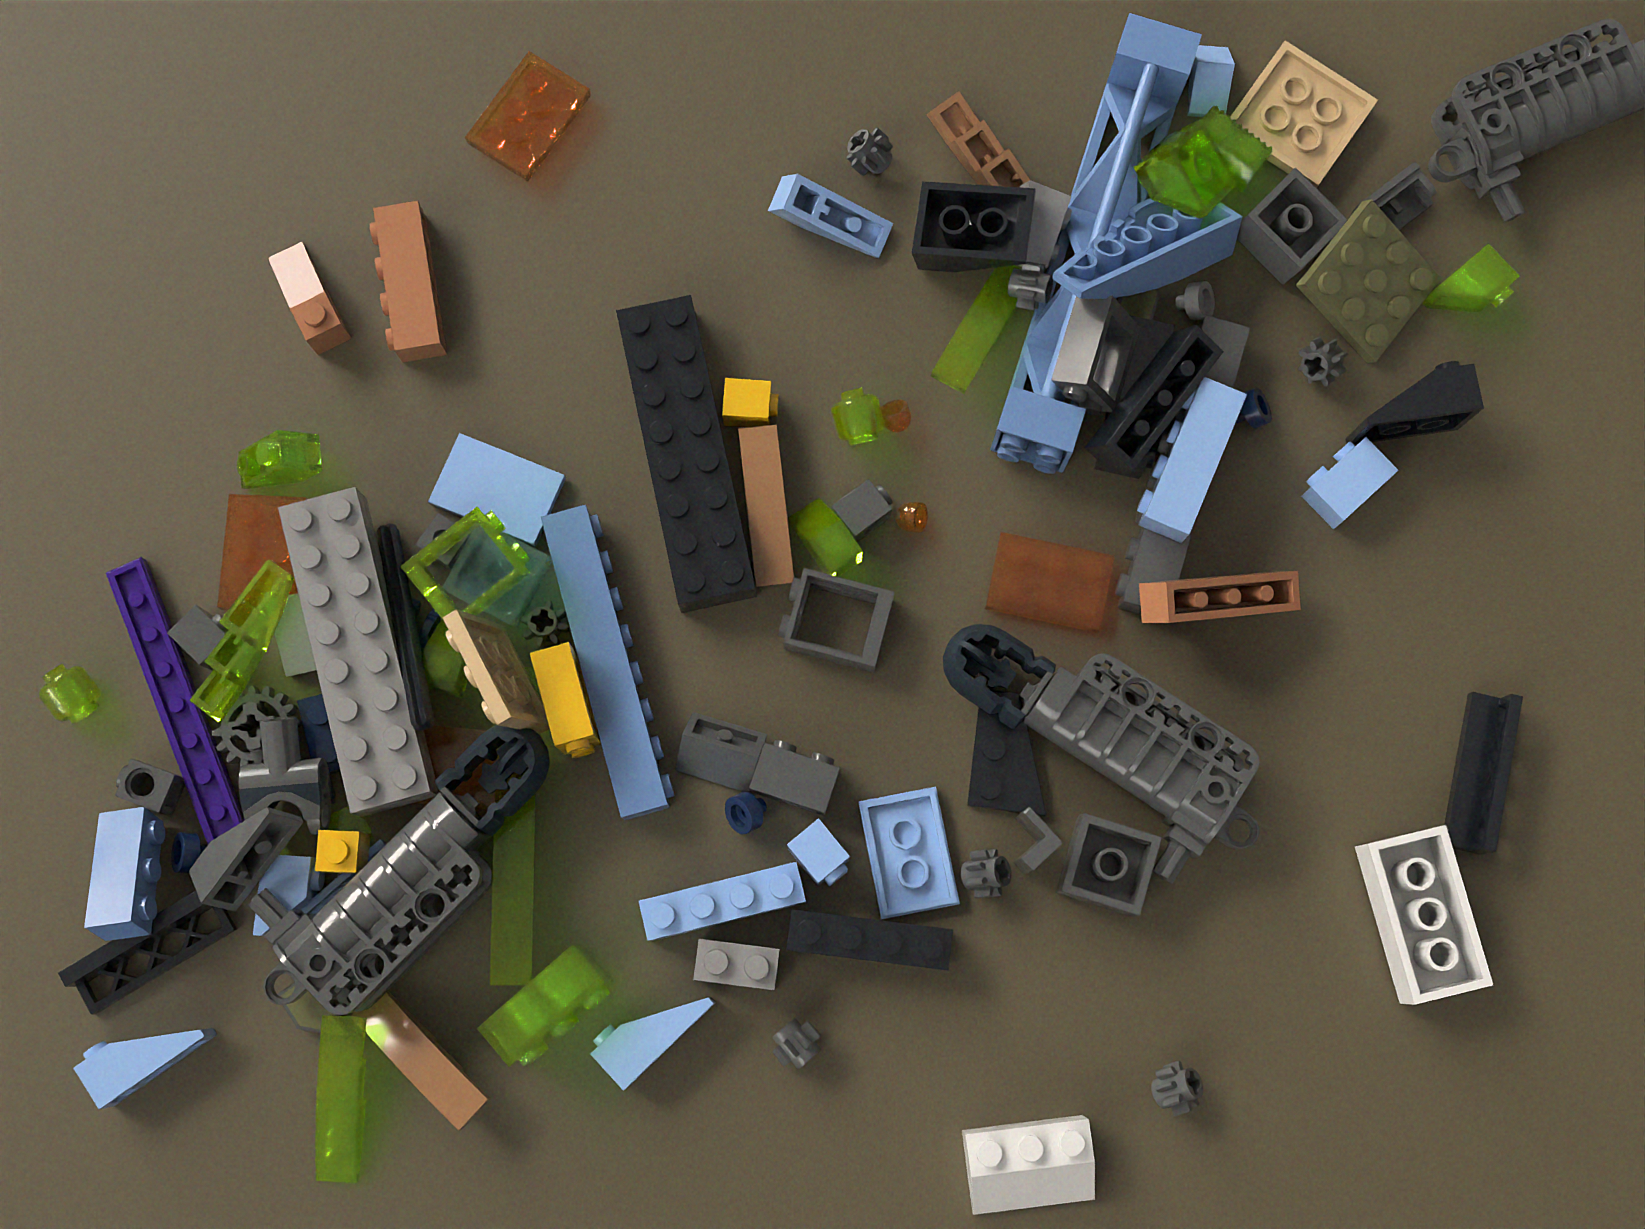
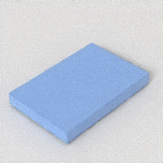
[428,433,566,547]
[858,787,960,920]

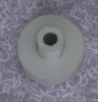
[1176,281,1215,320]

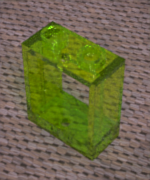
[400,506,531,621]

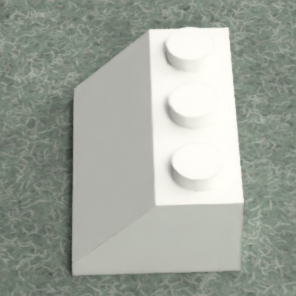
[962,1115,1095,1215]

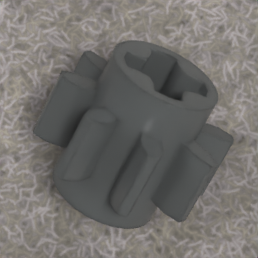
[847,127,893,176]
[1008,262,1053,310]
[1298,337,1348,386]
[520,599,570,649]
[961,849,1011,898]
[772,1018,821,1069]
[1151,1061,1203,1116]

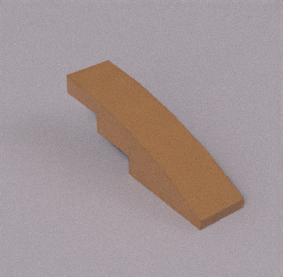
[926,91,1030,187]
[738,424,794,587]
[352,991,490,1131]

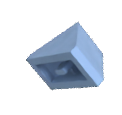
[1187,45,1235,119]

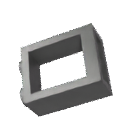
[1051,296,1141,415]
[778,568,895,673]

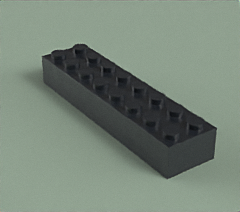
[616,295,757,613]

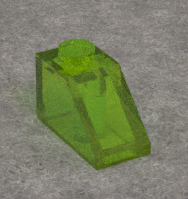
[1422,243,1520,312]
[787,498,863,577]
[423,613,468,698]

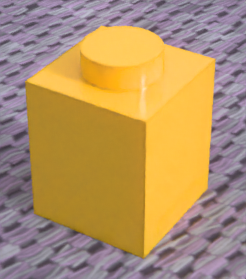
[722,378,779,427]
[315,830,371,874]

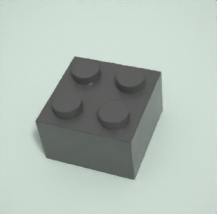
[1237,167,1348,285]
[1055,813,1162,917]

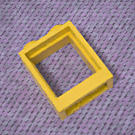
[530,642,601,758]

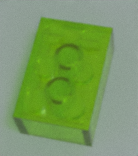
[477,944,614,1067]

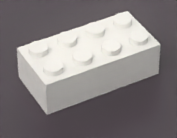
[1355,825,1493,1005]

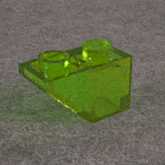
[237,430,322,489]

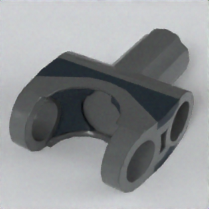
[239,717,332,835]

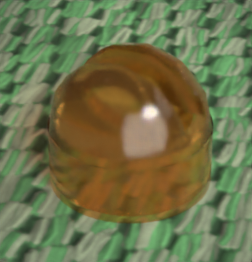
[879,399,912,433]
[896,502,928,533]

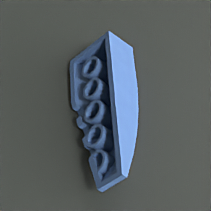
[1053,182,1243,299]

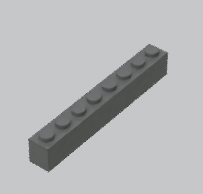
[1115,315,1250,615]

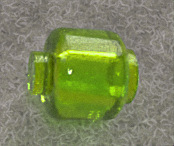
[831,388,885,446]
[38,664,101,724]

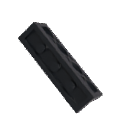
[1444,692,1523,855]
[58,891,237,1015]

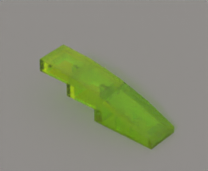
[931,266,1020,395]
[190,559,295,723]
[315,1015,367,1183]

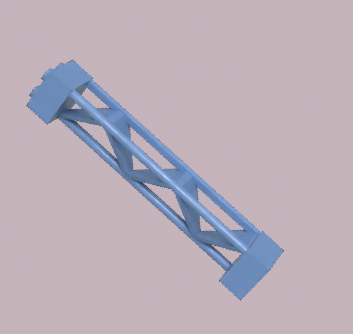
[990,13,1202,474]

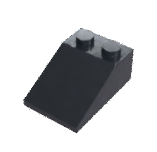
[912,181,1036,272]
[1345,361,1484,445]

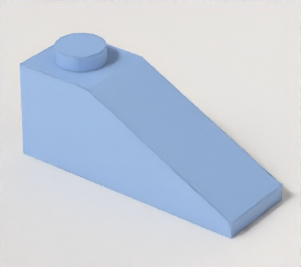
[768,174,893,258]
[591,997,716,1091]
[73,1028,217,1109]

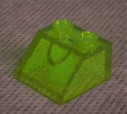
[1133,119,1238,219]

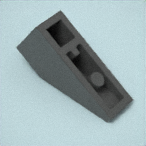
[189,807,303,912]

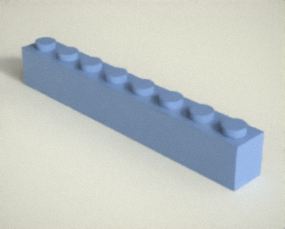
[541,505,675,820]

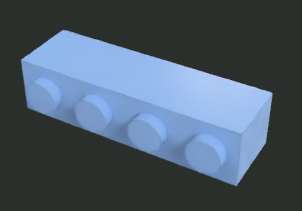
[1137,377,1247,543]
[639,862,806,941]

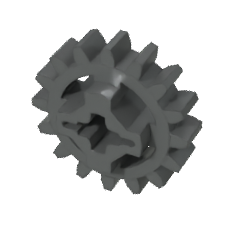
[212,685,303,768]

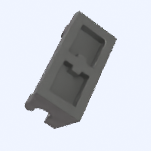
[1348,162,1437,230]

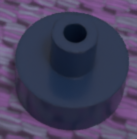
[1236,387,1272,429]
[725,792,767,834]
[171,832,207,873]

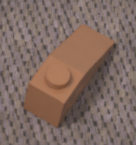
[268,242,352,355]

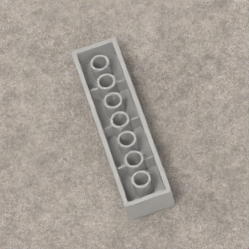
[278,487,439,817]

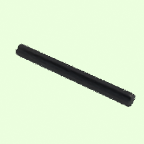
[376,523,435,731]

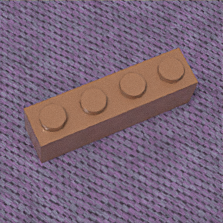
[370,201,447,362]
[1139,571,1301,623]

